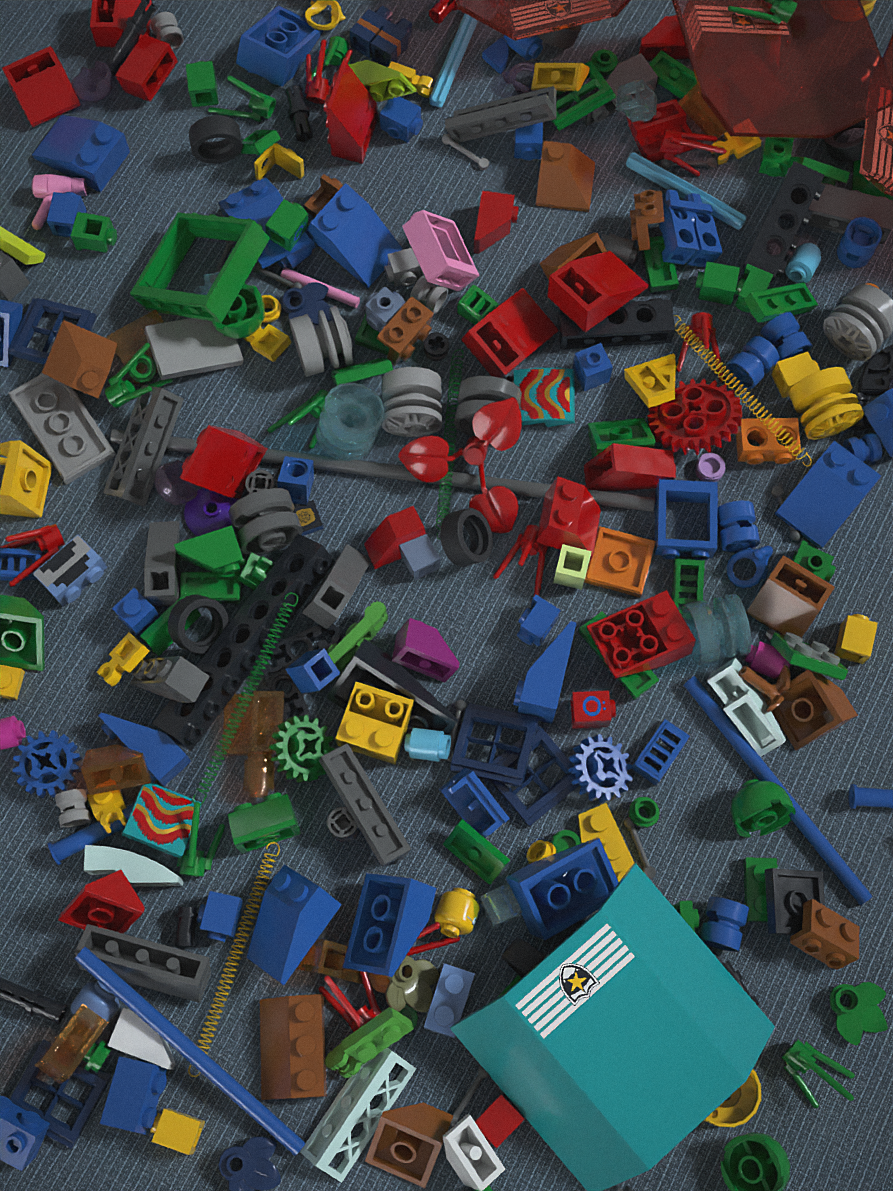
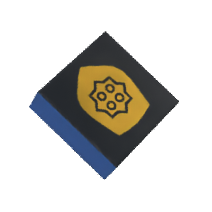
[293,500,323,536]

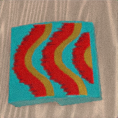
[514,368,575,427]
[122,780,201,858]

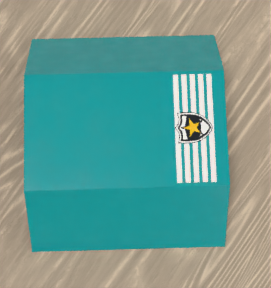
[449,863,775,1191]

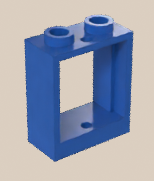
[654,479,718,560]

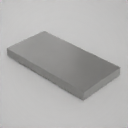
[8,373,116,485]

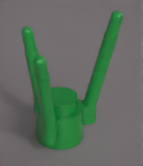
[728,0,798,25]
[305,36,352,86]
[208,76,276,122]
[105,343,173,408]
[267,389,337,449]
[177,802,225,877]
[781,1039,855,1108]

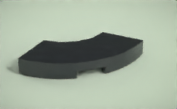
[858,344,893,396]

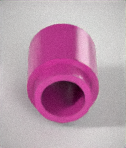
[745,641,791,679]
[0,716,26,750]

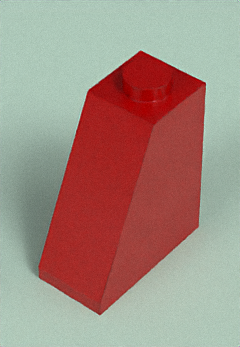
[584,443,676,491]

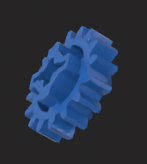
[12,730,82,798]
[568,734,633,803]

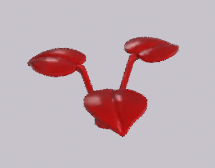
[398,397,522,533]

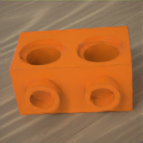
[736,418,801,465]

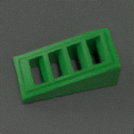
[457,284,499,325]
[672,559,705,620]

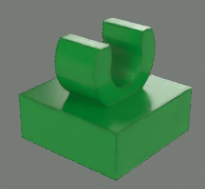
[236,552,274,590]

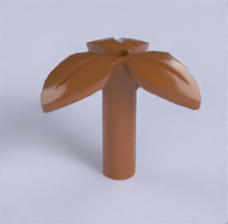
[739,665,790,713]

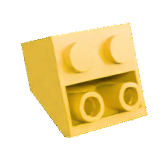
[335,682,414,765]

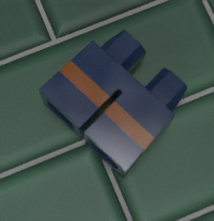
[349,5,412,67]

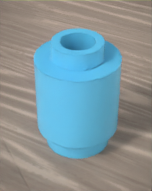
[785,243,821,283]
[404,728,451,762]

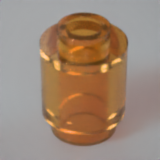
[243,751,275,798]

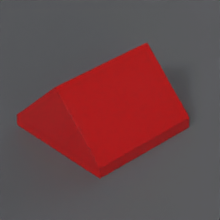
[58,870,145,934]

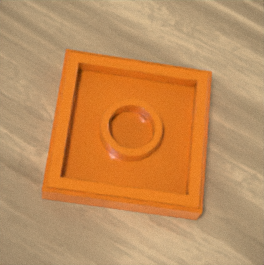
[584,526,656,598]

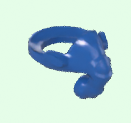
[726,546,773,588]

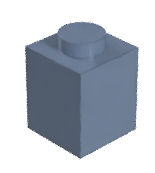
[399,534,440,581]

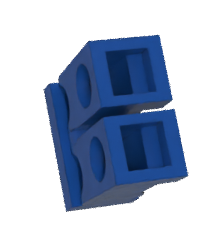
[658,189,723,268]

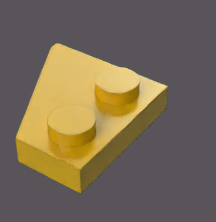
[624,353,676,408]

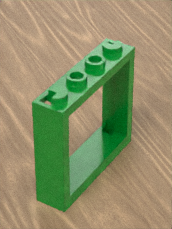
[130,212,270,323]

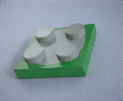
[770,632,848,681]

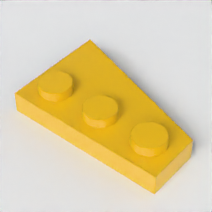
[577,803,634,913]

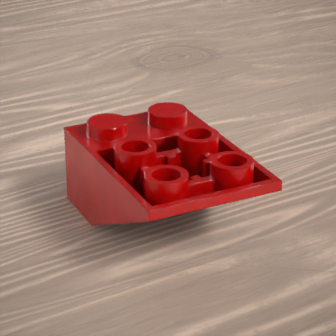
[323,62,378,164]
[548,251,649,332]
[461,288,559,378]
[180,425,268,498]
[586,590,696,678]

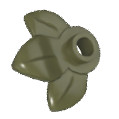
[386,955,440,1012]

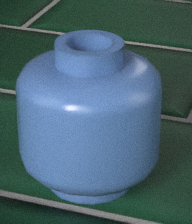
[70,980,120,1031]

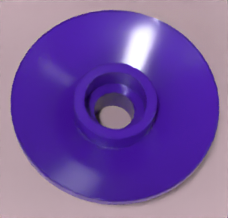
[184,488,239,536]

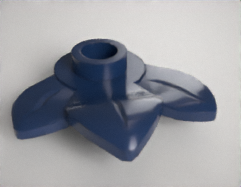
[281,282,331,325]
[218,1136,281,1191]

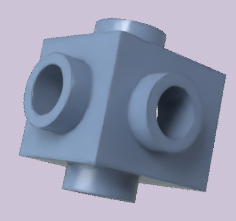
[365,287,405,332]

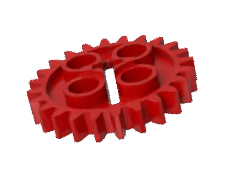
[647,378,743,455]

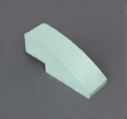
[707,657,786,757]
[84,845,183,887]

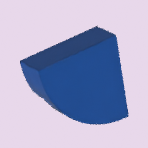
[482,37,509,74]

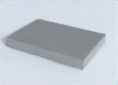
[144,318,244,380]

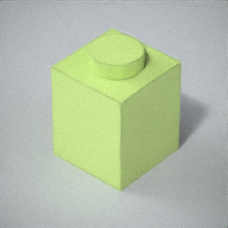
[553,545,592,590]

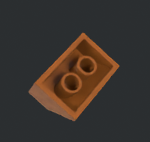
[260,994,327,1100]

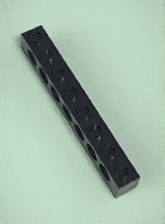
[153,534,335,751]

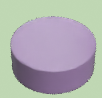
[695,453,725,482]

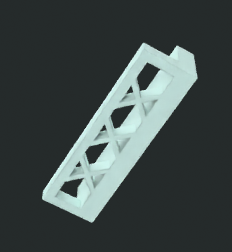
[300,1048,416,1183]

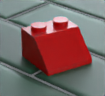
[536,476,601,560]

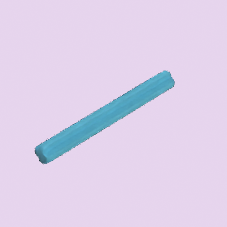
[429,0,484,108]
[626,152,747,230]

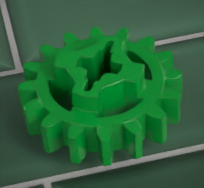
[269,715,335,783]

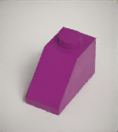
[392,618,460,683]

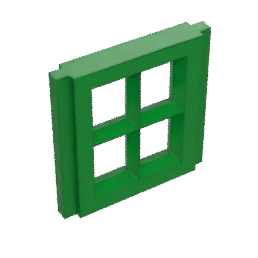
[551,61,616,131]

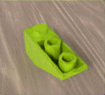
[349,60,417,102]

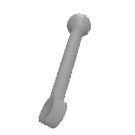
[442,134,489,170]

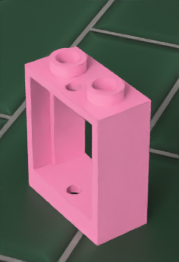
[402,210,480,291]

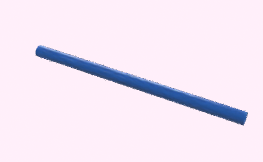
[683,676,873,906]
[74,946,305,1156]

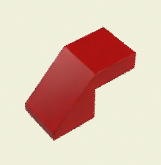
[364,506,426,569]

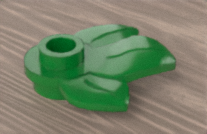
[829,982,888,1046]

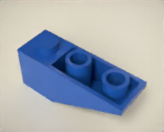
[98,712,191,786]

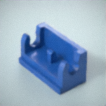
[439,768,510,838]

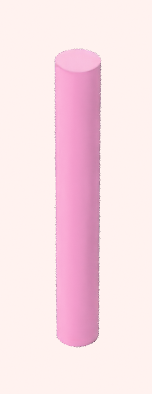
[281,267,360,308]

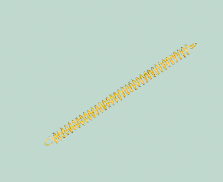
[673,315,812,467]
[188,842,280,1077]

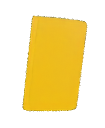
[531,63,590,91]

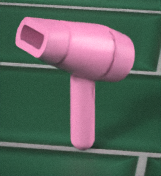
[31,174,87,230]

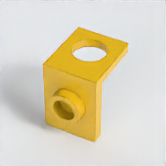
[254,143,304,180]

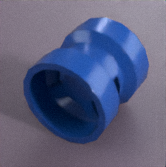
[843,433,882,462]

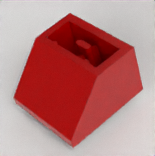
[90,0,152,47]
[2,46,81,128]

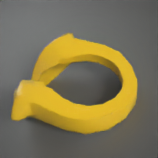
[305,0,346,31]

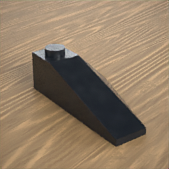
[326,638,458,735]

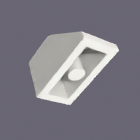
[107,1008,176,1070]
[443,1114,505,1191]

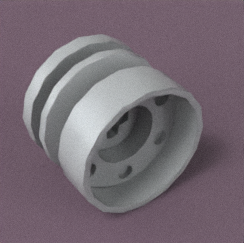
[823,284,893,361]
[289,306,353,377]
[382,367,442,437]

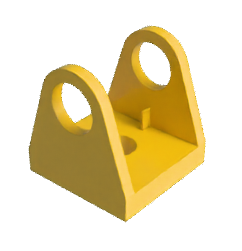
[0,440,53,518]

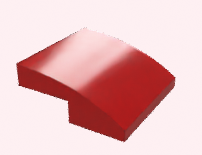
[626,99,697,162]

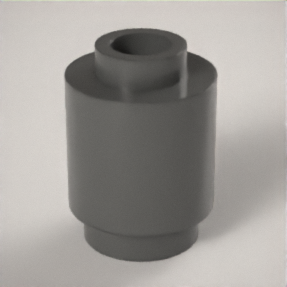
[601,233,639,266]

